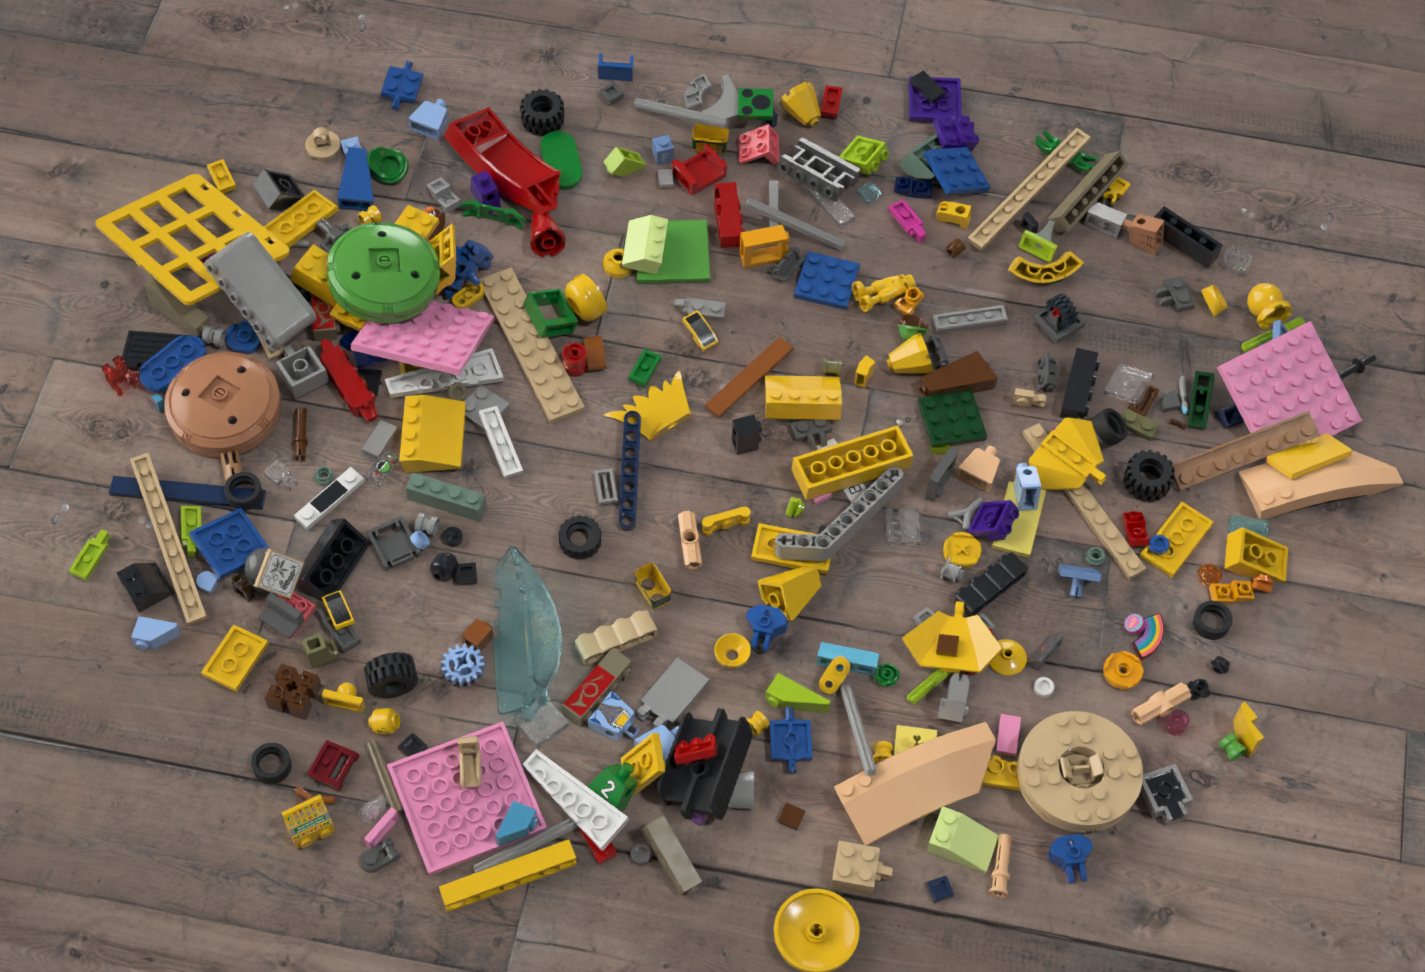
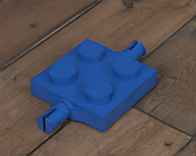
[381,61,423,110]
[770,707,812,774]

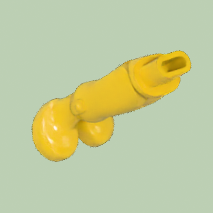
[852,274,916,312]

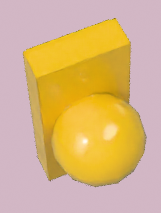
[322,682,365,713]

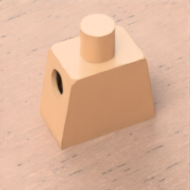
[957,446,1000,493]

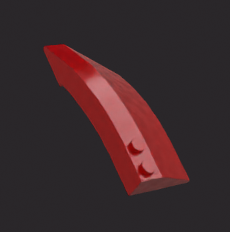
[444,107,561,215]

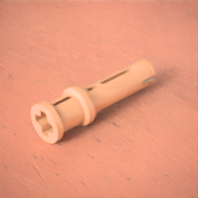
[989,834,1012,898]

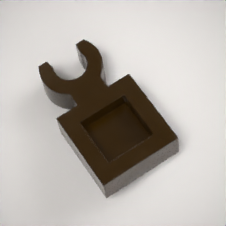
[231,573,254,602]

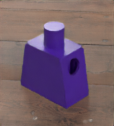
[470,171,501,213]

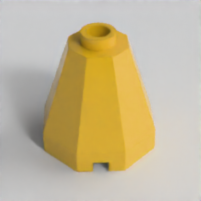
[779,82,821,127]
[886,333,933,373]

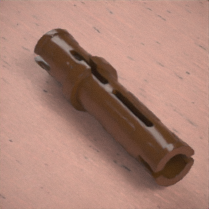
[293,407,308,461]

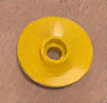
[989,639,1027,676]

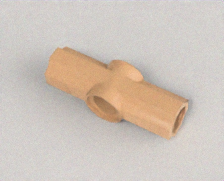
[678,511,702,570]
[1131,682,1191,726]

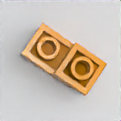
[1209,580,1255,604]

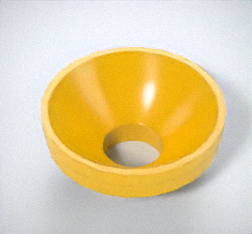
[602,248,634,278]
[714,633,751,669]

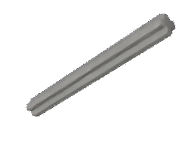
[634,98,728,128]
[745,198,845,250]
[840,682,876,776]
[473,818,579,873]

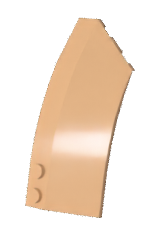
[834,722,996,846]

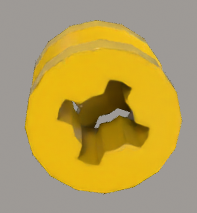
[746,711,770,736]
[872,741,893,764]

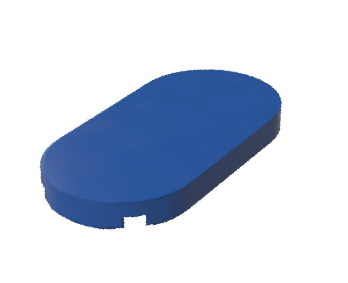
[139,335,206,392]

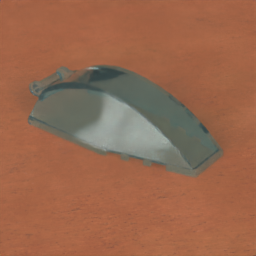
[493,546,563,722]

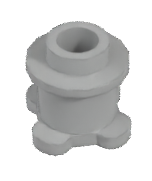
[940,558,964,583]

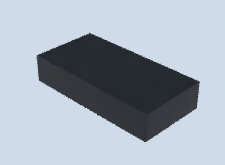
[910,70,946,104]

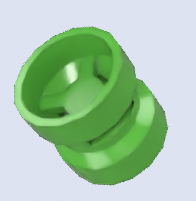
[1218,733,1247,761]

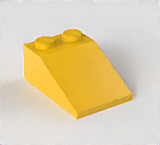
[1224,527,1289,583]

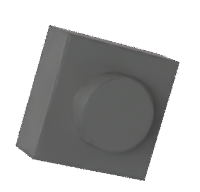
[600,82,624,105]

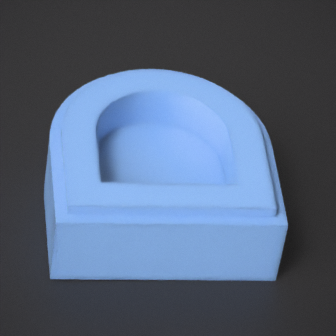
[196,571,220,595]

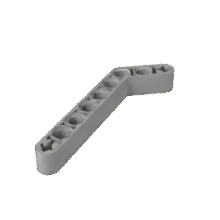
[775,467,903,561]

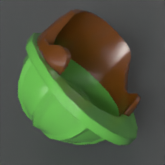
[898,314,930,341]

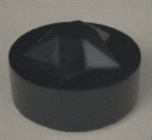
[443,527,463,547]

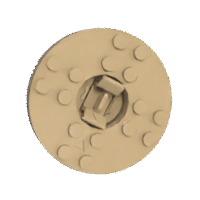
[1017,711,1143,833]

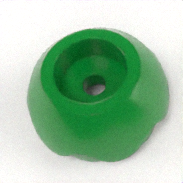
[874,663,900,687]

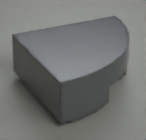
[1161,390,1181,412]

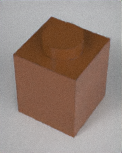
[462,618,494,652]

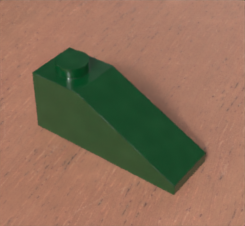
[1187,371,1215,429]

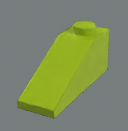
[765,673,831,713]

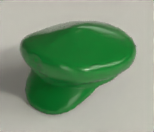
[367,147,409,184]

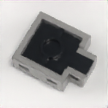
[1140,764,1193,826]

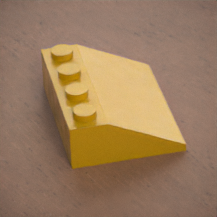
[765,375,842,420]
[399,395,466,473]

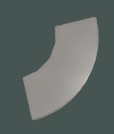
[684,74,712,110]

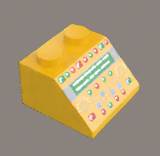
[281,795,335,849]

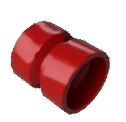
[562,343,587,377]

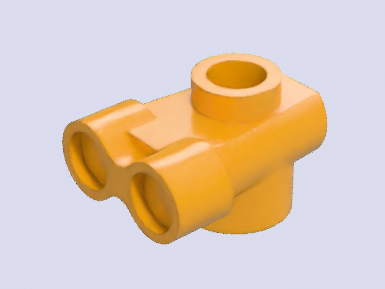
[893,287,925,315]

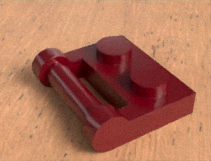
[307,740,360,792]

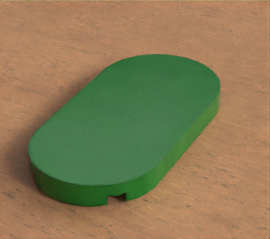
[540,131,582,190]

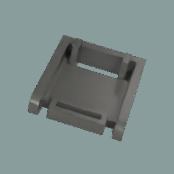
[925,446,959,502]
[366,516,421,571]

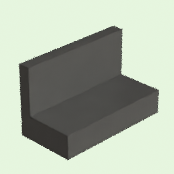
[258,593,305,639]

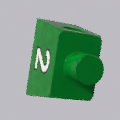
[587,762,637,811]

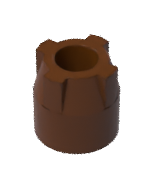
[946,238,966,258]

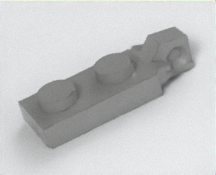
[674,298,726,321]

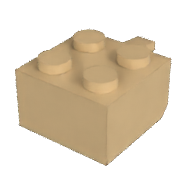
[830,841,893,895]

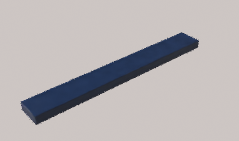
[109,476,266,510]

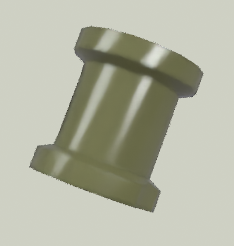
[822,358,842,376]

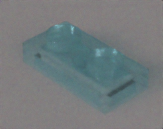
[1228,515,1269,538]

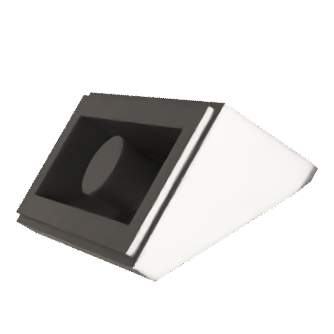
[1026,633,1063,671]

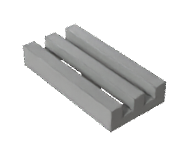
[594,468,618,507]

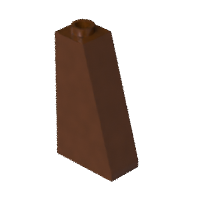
[919,351,998,397]

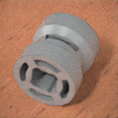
[202,325,227,347]
[415,512,440,536]

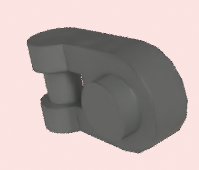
[360,838,400,873]

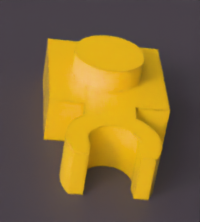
[1102,177,1131,206]

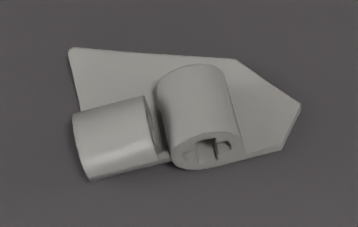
[726,771,754,812]

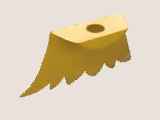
[604,370,692,441]

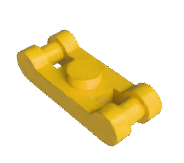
[702,507,751,536]

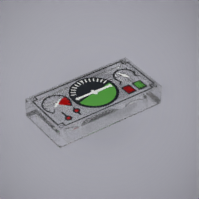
[364,448,400,488]

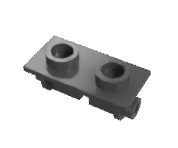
[771,247,806,282]
[925,335,950,371]
[1036,352,1056,392]

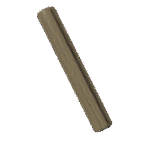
[367,740,403,813]

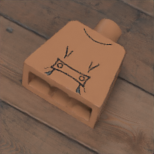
[1122,214,1164,255]

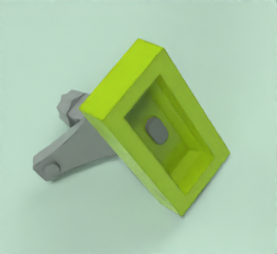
[1018,220,1058,263]

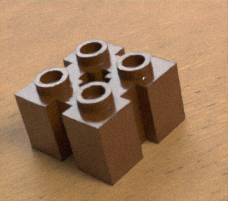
[265,663,322,720]

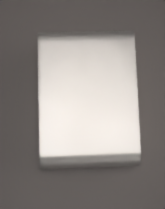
[658,169,673,188]

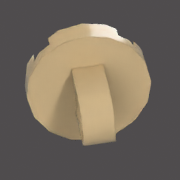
[305,127,341,162]

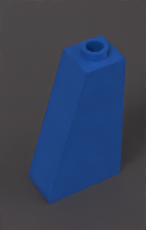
[337,147,375,211]

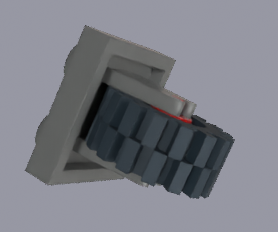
[1033,293,1085,344]

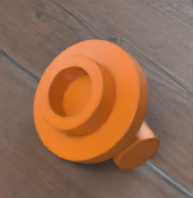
[1252,574,1273,593]

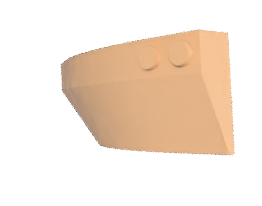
[1238,450,1404,521]

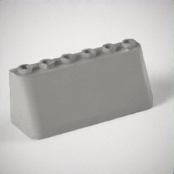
[203,232,317,353]

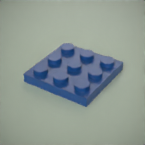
[923,147,991,195]
[794,251,860,310]
[189,508,269,580]

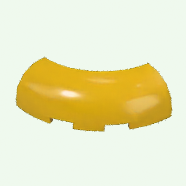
[1008,251,1084,283]

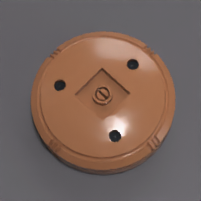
[164,352,282,457]

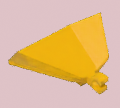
[1029,418,1106,490]
[902,601,1002,673]

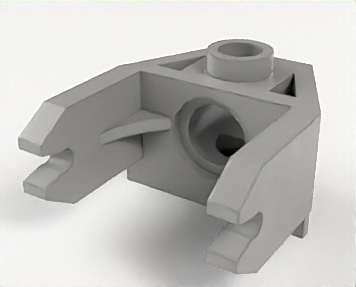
[937,673,970,722]

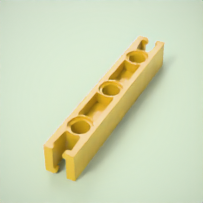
[439,839,577,913]

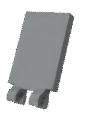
[637,657,709,729]

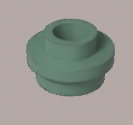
[314,466,334,485]
[1085,547,1105,566]

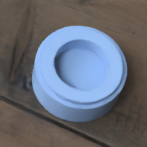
[410,530,430,550]

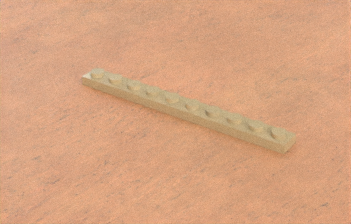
[967,128,1091,251]
[1022,423,1146,580]
[130,453,207,626]

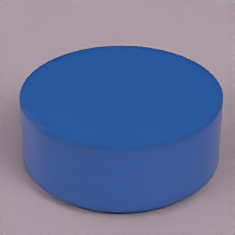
[1149,535,1170,555]

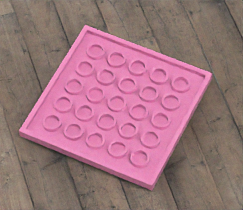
[351,300,494,376]
[1217,321,1362,463]
[387,722,547,876]

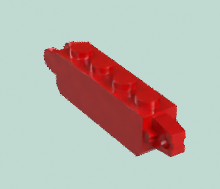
[320,339,378,423]

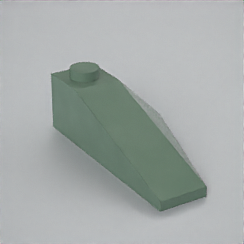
[899,133,942,179]

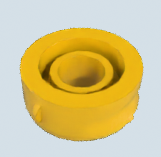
[565,274,608,322]

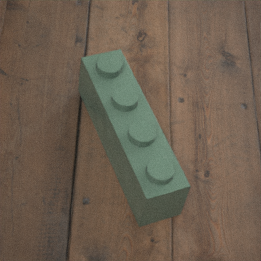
[406,472,487,522]

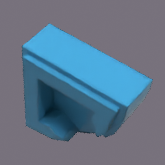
[150,394,165,413]

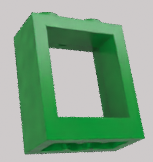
[523,288,578,338]

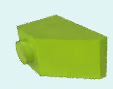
[603,147,646,177]

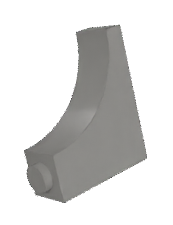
[701,74,747,129]

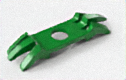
[1035,130,1097,171]
[459,200,526,230]

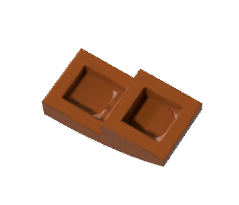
[583,336,607,371]

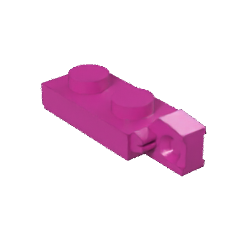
[888,199,926,243]

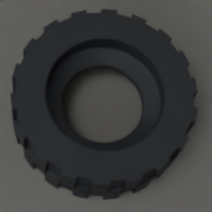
[558,515,602,560]

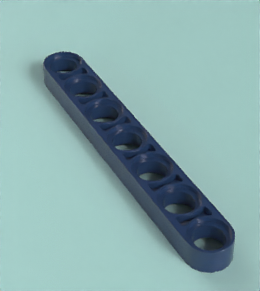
[619,411,641,531]

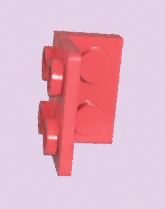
[738,124,779,165]

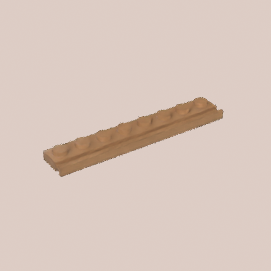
[1171,410,1320,491]

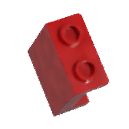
[672,144,727,196]

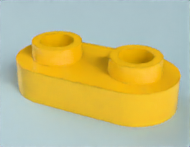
[452,282,485,309]
[819,656,850,694]

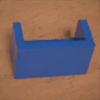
[598,53,634,81]

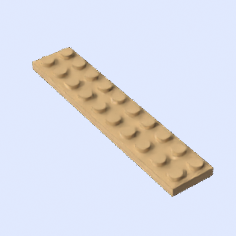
[479,267,585,424]

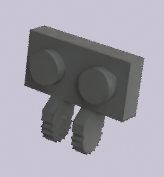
[1155,276,1195,313]
[790,419,832,450]

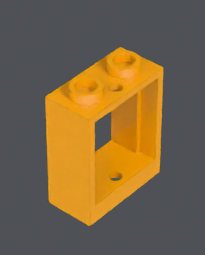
[739,225,790,268]

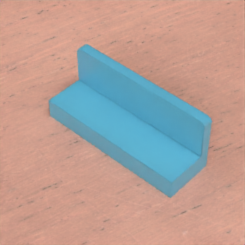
[816,642,879,676]

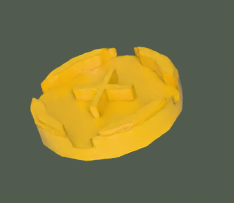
[943,532,982,569]

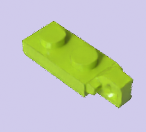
[180,506,201,557]
[68,529,110,581]

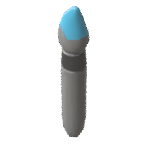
[1179,376,1189,415]

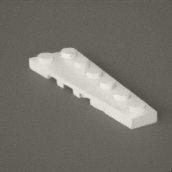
[385,348,504,398]
[523,749,629,851]

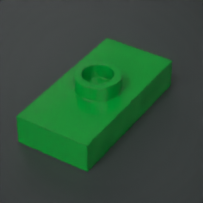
[628,349,661,387]

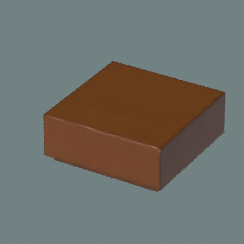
[936,634,959,657]
[778,802,805,831]

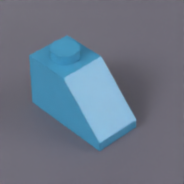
[495,801,539,846]

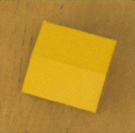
[854,355,875,388]

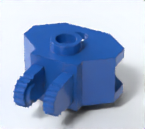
[746,604,788,652]
[1047,834,1093,884]

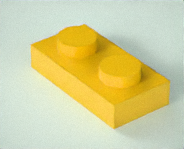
[207,159,237,194]

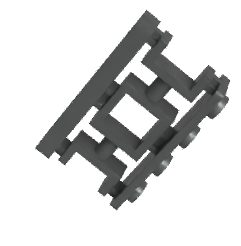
[777,137,861,202]

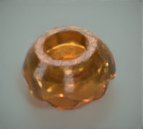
[1197,563,1222,586]

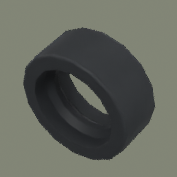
[1093,408,1128,446]
[224,472,263,510]
[1192,600,1233,640]
[251,743,292,784]

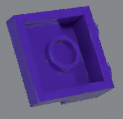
[933,114,979,152]
[967,500,1019,541]

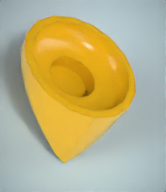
[1201,285,1227,317]

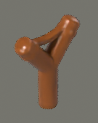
[295,786,336,805]

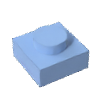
[340,137,361,158]

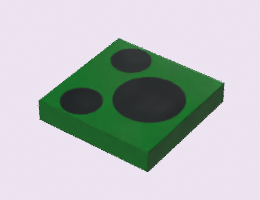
[738,88,773,120]

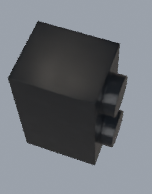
[731,415,762,455]

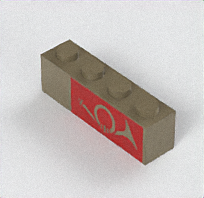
[312,294,341,342]
[562,648,632,727]

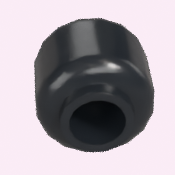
[430,552,458,582]

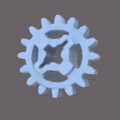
[441,643,485,687]

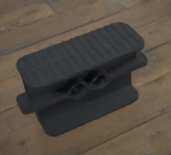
[657,708,753,820]

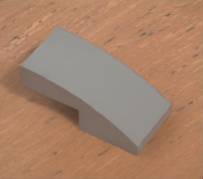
[426,177,461,213]

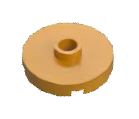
[1103,651,1144,690]

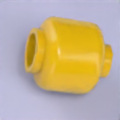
[368,708,400,735]

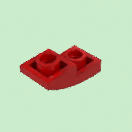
[1123,511,1150,546]

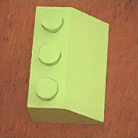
[622,215,668,275]

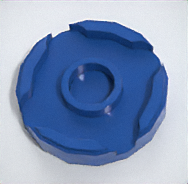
[226,321,262,354]

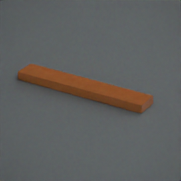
[705,337,793,419]

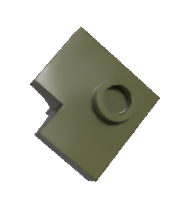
[301,633,340,669]

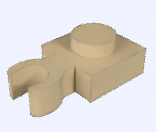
[1012,388,1046,407]

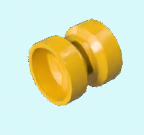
[358,205,383,225]

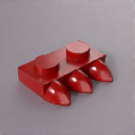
[674,734,718,765]

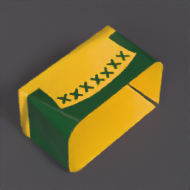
[692,124,729,155]
[635,562,671,611]

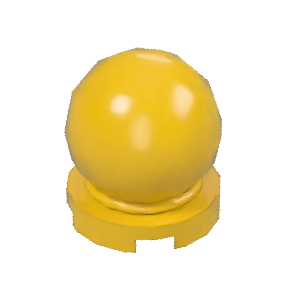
[1247,283,1293,330]

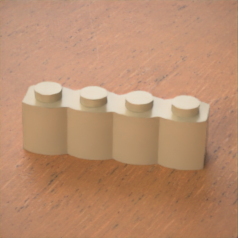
[575,610,658,666]

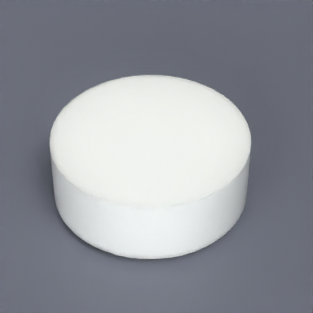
[1033,677,1054,698]

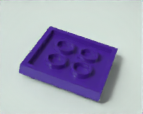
[908,77,962,122]

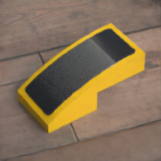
[682,310,719,352]
[322,590,355,630]

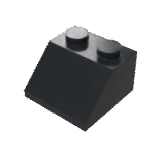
[253,169,305,212]
[116,563,174,613]

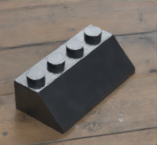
[296,518,371,602]

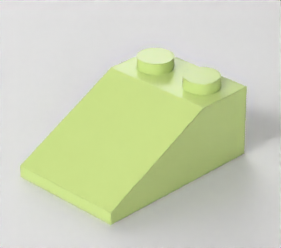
[927,806,999,873]

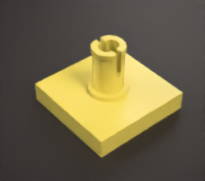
[893,725,937,756]

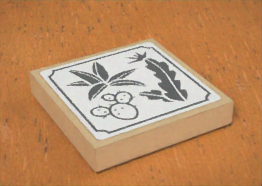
[254,548,305,599]

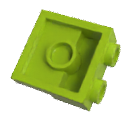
[839,135,889,175]

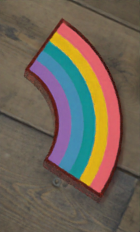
[1132,613,1164,661]

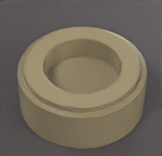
[448,382,467,401]

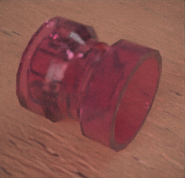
[1166,710,1190,736]

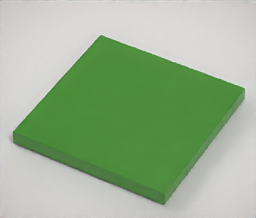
[637,220,710,284]

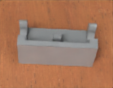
[1084,202,1127,239]

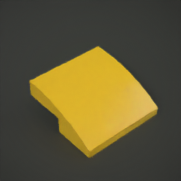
[1233,702,1264,758]

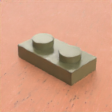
[1121,408,1160,442]

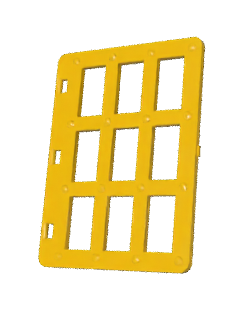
[95,174,290,305]

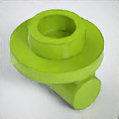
[785,497,804,517]

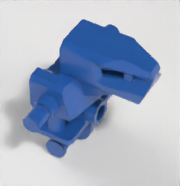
[441,240,494,298]

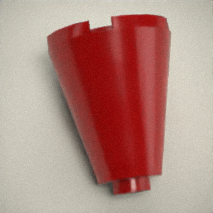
[530,212,566,257]

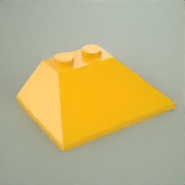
[429,224,456,295]

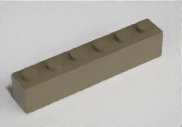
[1047,151,1129,233]

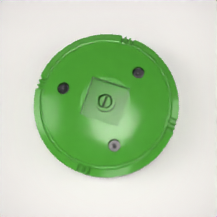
[327,222,440,323]

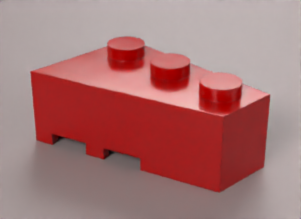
[714,182,745,248]

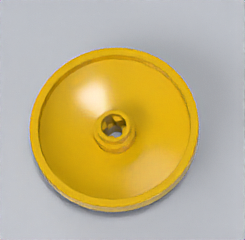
[774,889,860,972]

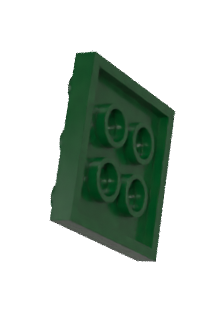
[917,390,987,449]

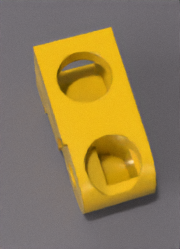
[936,201,971,229]

